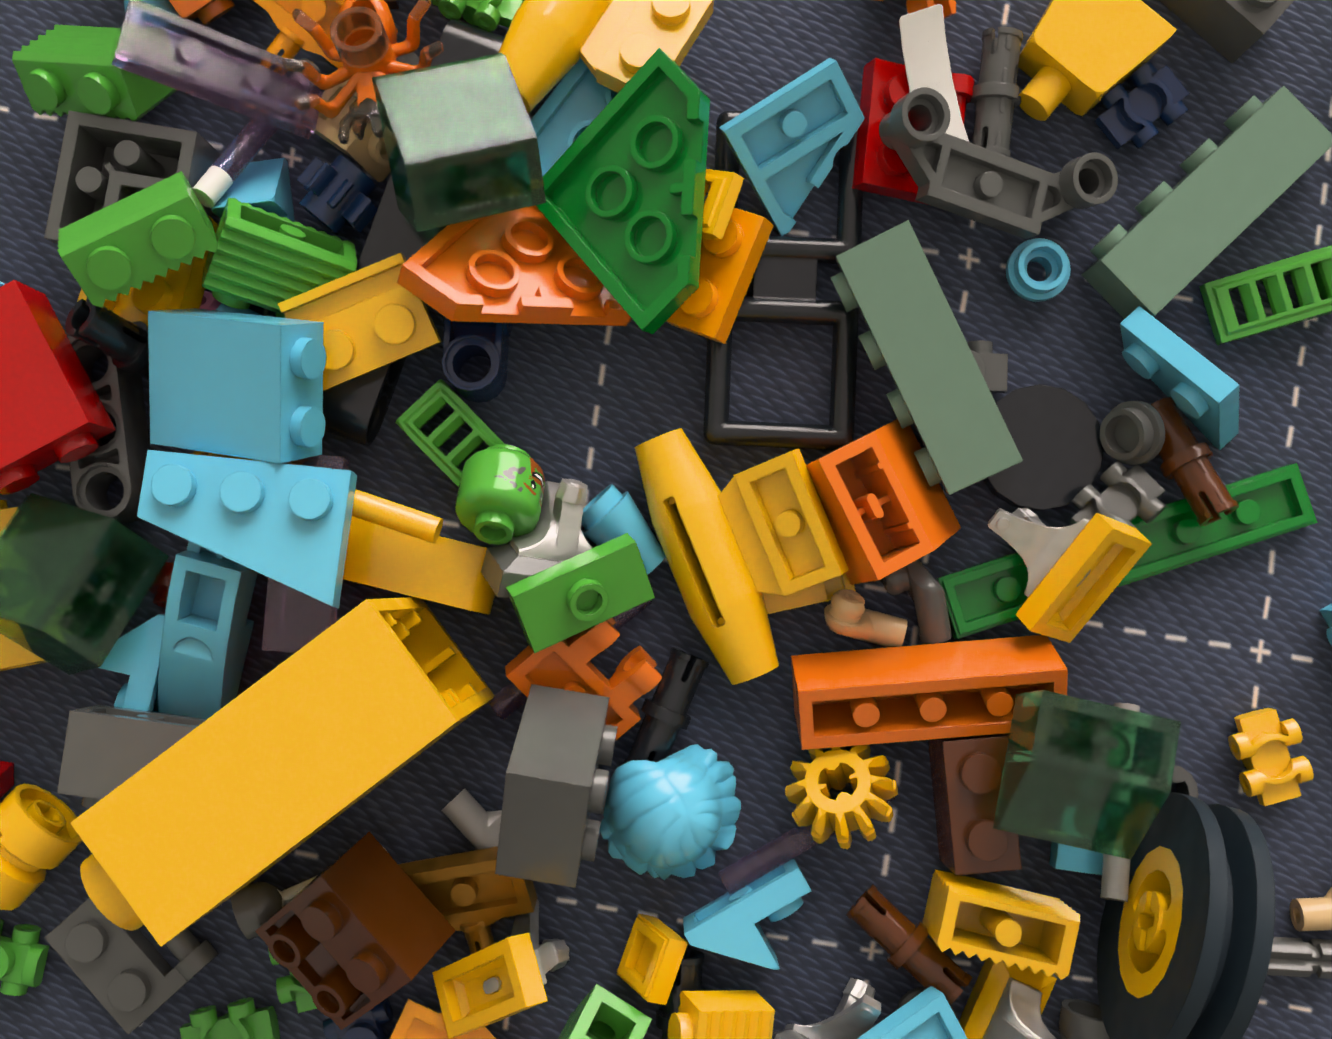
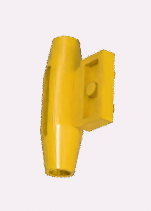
[486,0,714,115]
[635,428,849,685]

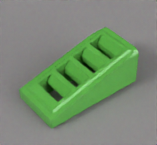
[1199,245,1332,345]
[395,379,505,487]

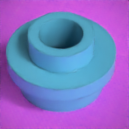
[1006,238,1071,302]

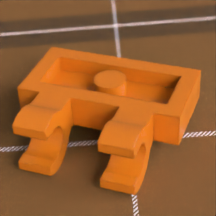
[505,617,662,740]

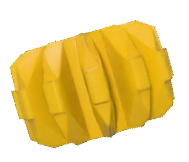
[785,745,898,849]

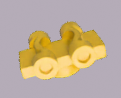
[1228,708,1314,806]

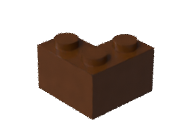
[928,728,1081,875]

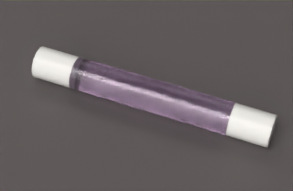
[192,58,321,208]

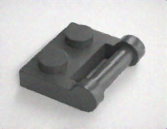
[44,897,219,1035]

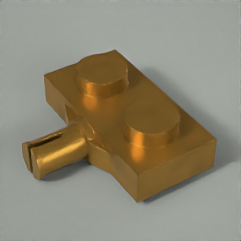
[398,846,538,954]

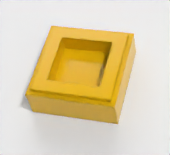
[617,913,688,1005]

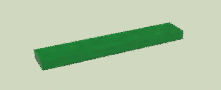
[935,463,1318,639]

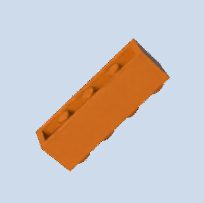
[791,635,1068,750]

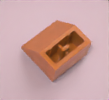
[806,419,961,585]

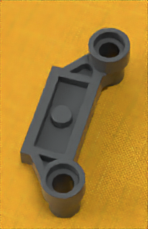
[879,87,1118,239]

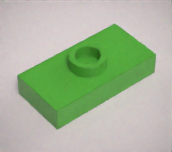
[506,533,655,653]

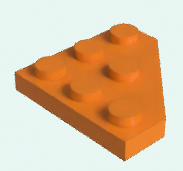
[397,170,632,326]

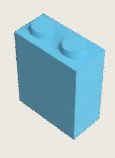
[148,308,326,464]

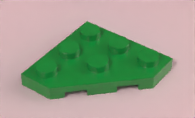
[527,47,710,334]

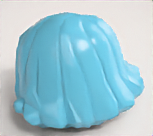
[600,744,741,880]

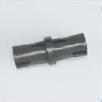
[970,26,1023,157]

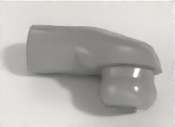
[441,788,502,850]

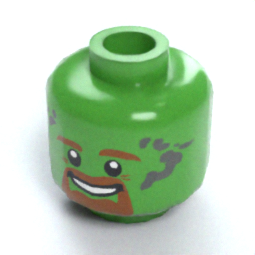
[455,444,546,545]

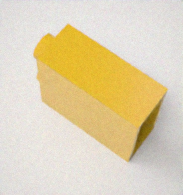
[70,597,496,947]

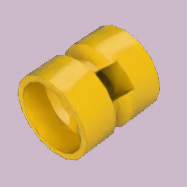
[0,783,83,911]

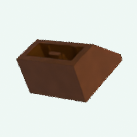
[255,832,456,1030]

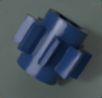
[297,154,378,235]

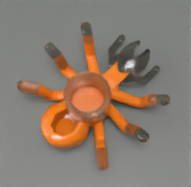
[283,0,444,144]

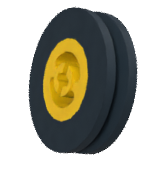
[1097,792,1276,1039]

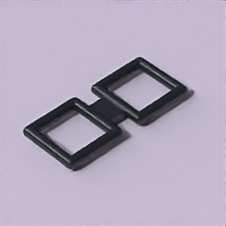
[703,111,863,450]

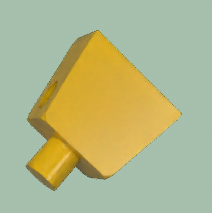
[1019,0,1177,121]

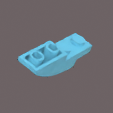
[158,541,258,719]

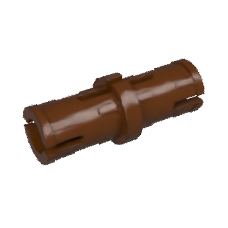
[1151,397,1239,527]
[846,884,972,1005]

